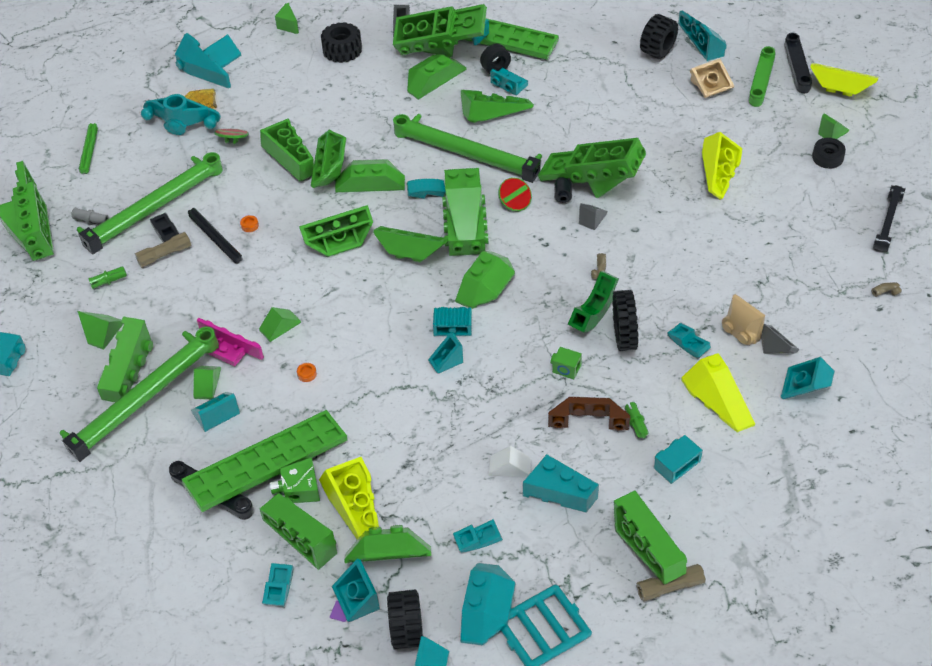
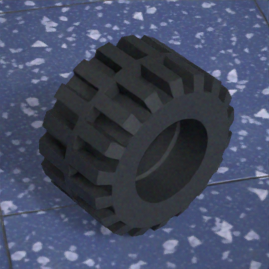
[640,14,678,59]
[321,22,362,63]
[387,589,423,650]

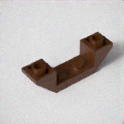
[548,397,630,431]

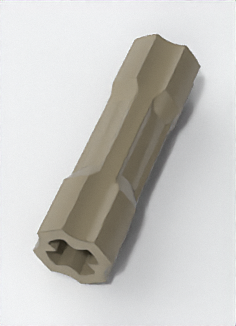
[134,232,192,268]
[636,564,706,602]

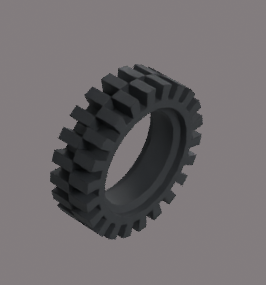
[612,290,639,351]

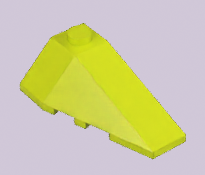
[702,132,743,200]
[681,353,755,432]
[319,457,379,540]

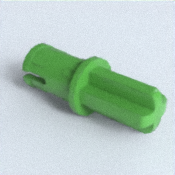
[88,266,127,289]
[624,402,649,439]

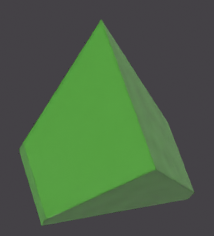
[77,311,123,350]

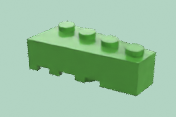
[260,118,314,181]
[97,316,153,402]
[614,490,687,585]

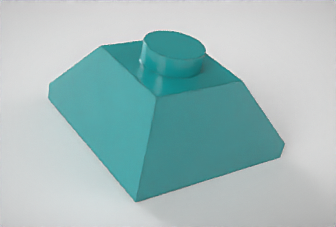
[781,357,835,399]

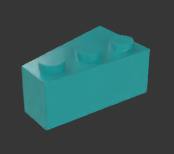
[523,454,599,513]

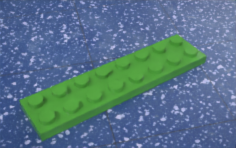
[463,18,559,60]
[182,410,347,512]

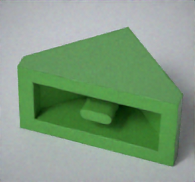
[275,3,299,34]
[818,113,849,139]
[259,307,301,342]
[193,366,221,400]

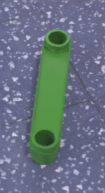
[749,46,776,107]

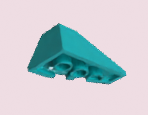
[678,10,727,61]
[175,33,231,89]

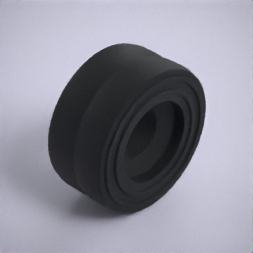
[480,44,511,74]
[812,138,846,169]

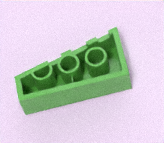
[259,493,337,570]

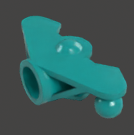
[141,94,221,135]

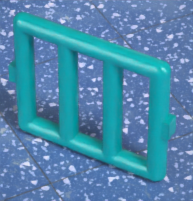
[501,584,592,666]

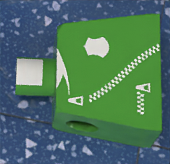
[270,458,320,503]

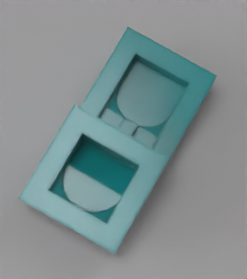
[407,179,445,199]
[667,323,711,358]
[453,519,503,552]
[262,563,294,606]

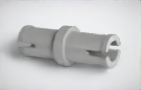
[71,207,109,224]

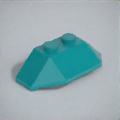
[460,563,516,645]

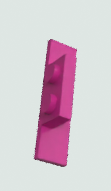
[197,318,264,367]

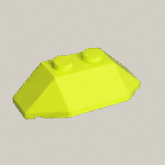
[810,63,879,96]

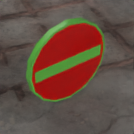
[214,129,249,144]
[498,177,532,211]

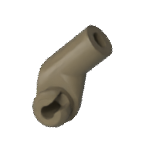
[591,253,606,280]
[871,282,902,297]

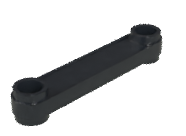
[784,33,812,94]
[873,185,906,252]
[169,461,254,519]

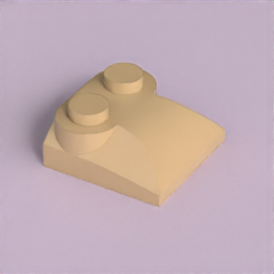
[690,59,734,98]
[722,294,765,345]

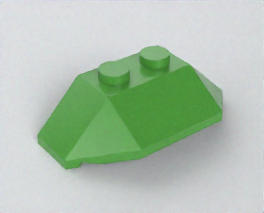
[407,55,467,100]
[311,129,346,188]
[335,159,405,193]
[299,205,373,257]
[373,226,448,262]
[455,251,515,309]
[344,525,431,563]

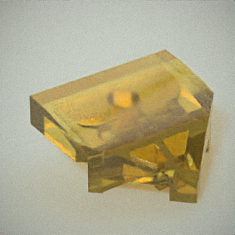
[184,89,217,109]

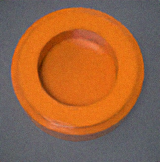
[240,215,259,232]
[297,363,317,382]

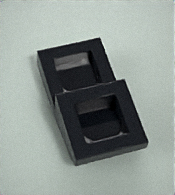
[150,213,179,243]

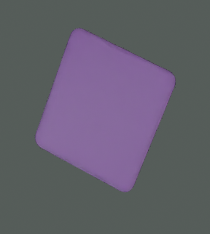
[330,601,347,622]

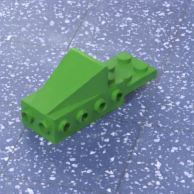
[393,4,487,57]
[538,137,646,198]
[0,161,54,261]
[442,168,489,256]

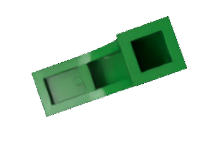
[568,271,619,333]

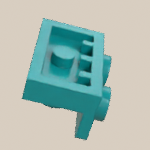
[490,68,528,96]

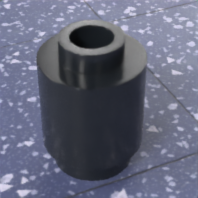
[554,177,572,203]

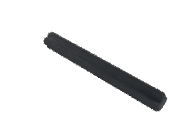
[188,208,243,263]

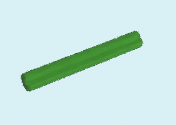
[78,123,98,174]

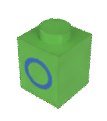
[550,347,582,380]

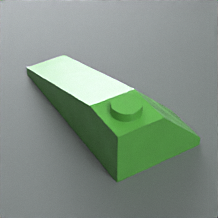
[461,90,534,123]

